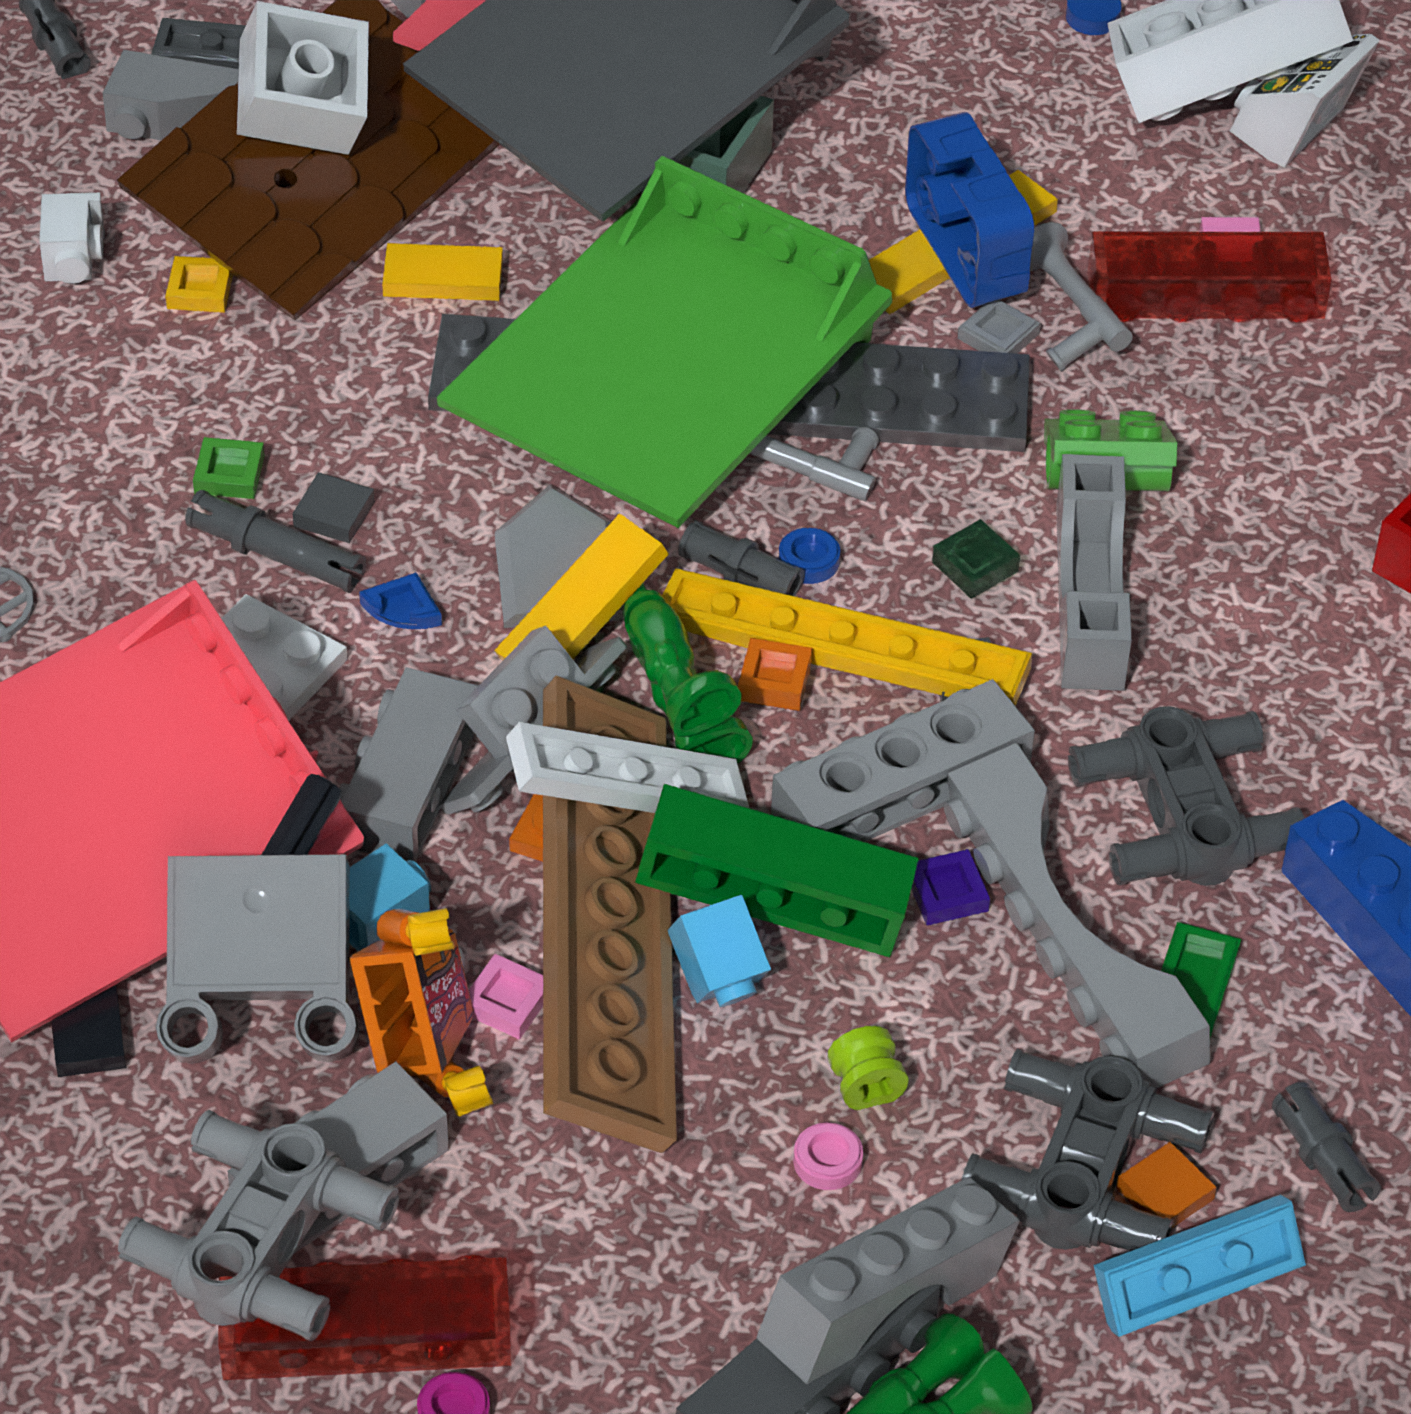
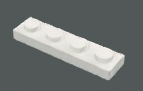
[506,722,750,813]

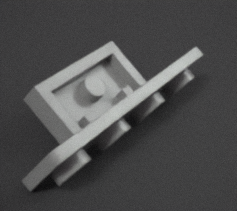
[440,625,627,815]

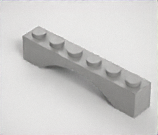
[943,743,1210,1088]

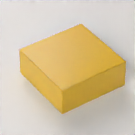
[165,256,233,313]

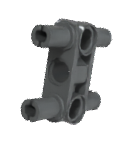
[1068,706,1305,886]
[962,1048,1214,1251]

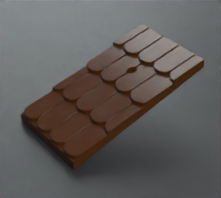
[117,0,500,320]

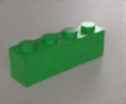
[635,784,919,958]

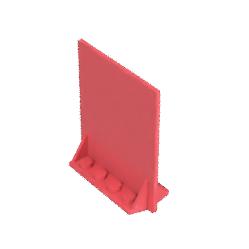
[0,579,364,1043]

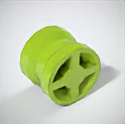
[827,1026,909,1110]

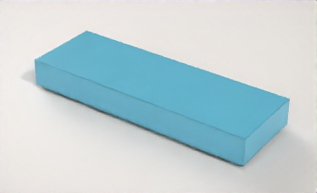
[1094,1194,1306,1337]

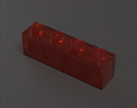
[1087,231,1332,322]
[218,1255,511,1380]

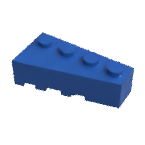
[1281,800,1411,1016]

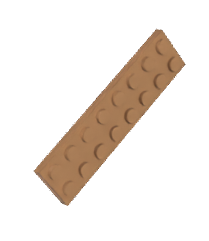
[543,675,677,1153]

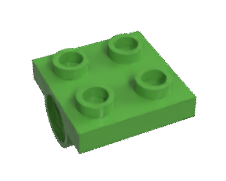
[1044,409,1178,491]

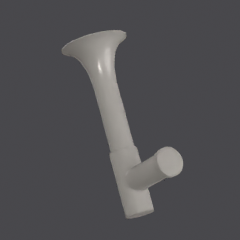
[1030,222,1133,372]
[749,427,879,502]

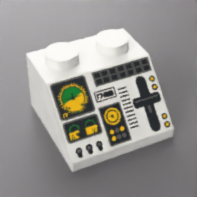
[1230,34,1380,168]

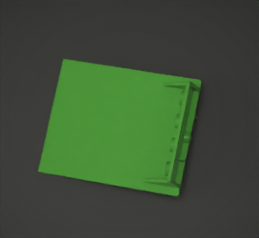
[436,156,892,528]

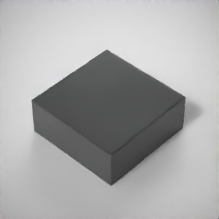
[293,472,375,544]

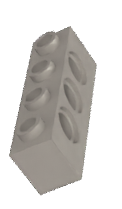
[771,679,1035,842]

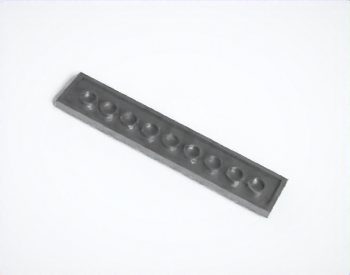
[428,314,1030,452]

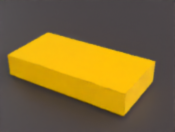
[382,243,503,301]

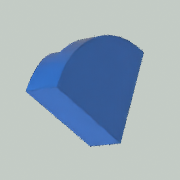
[359,572,442,629]

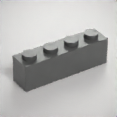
[676,1285,940,1414]

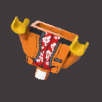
[349,908,494,1117]

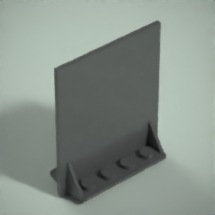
[403,0,850,222]

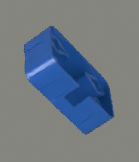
[905,112,1034,308]

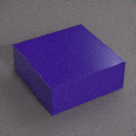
[911,849,990,926]

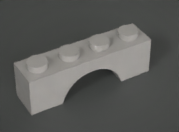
[1056,454,1132,691]
[756,1177,1020,1384]

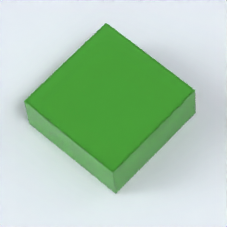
[193,437,265,499]

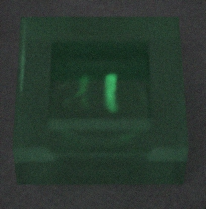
[932,519,1020,599]

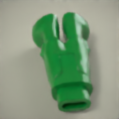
[623,583,753,763]
[846,1314,1033,1414]

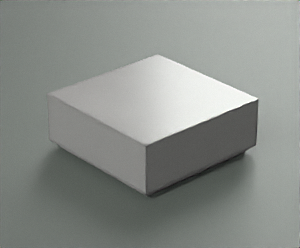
[957,300,1041,354]

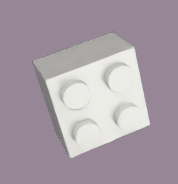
[237,1,369,155]

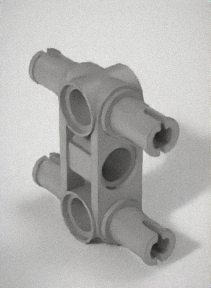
[118,1110,399,1341]

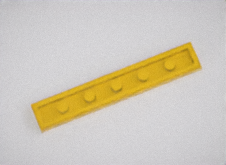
[662,568,1032,706]

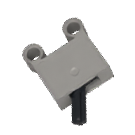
[156,774,360,1064]

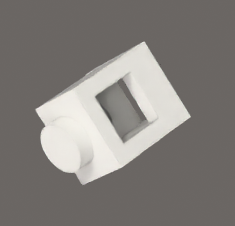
[39,192,105,283]

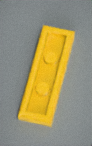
[494,513,669,660]

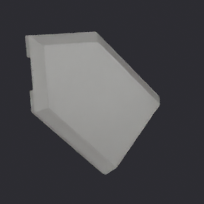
[495,484,624,628]

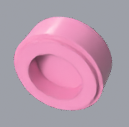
[793,1123,863,1190]

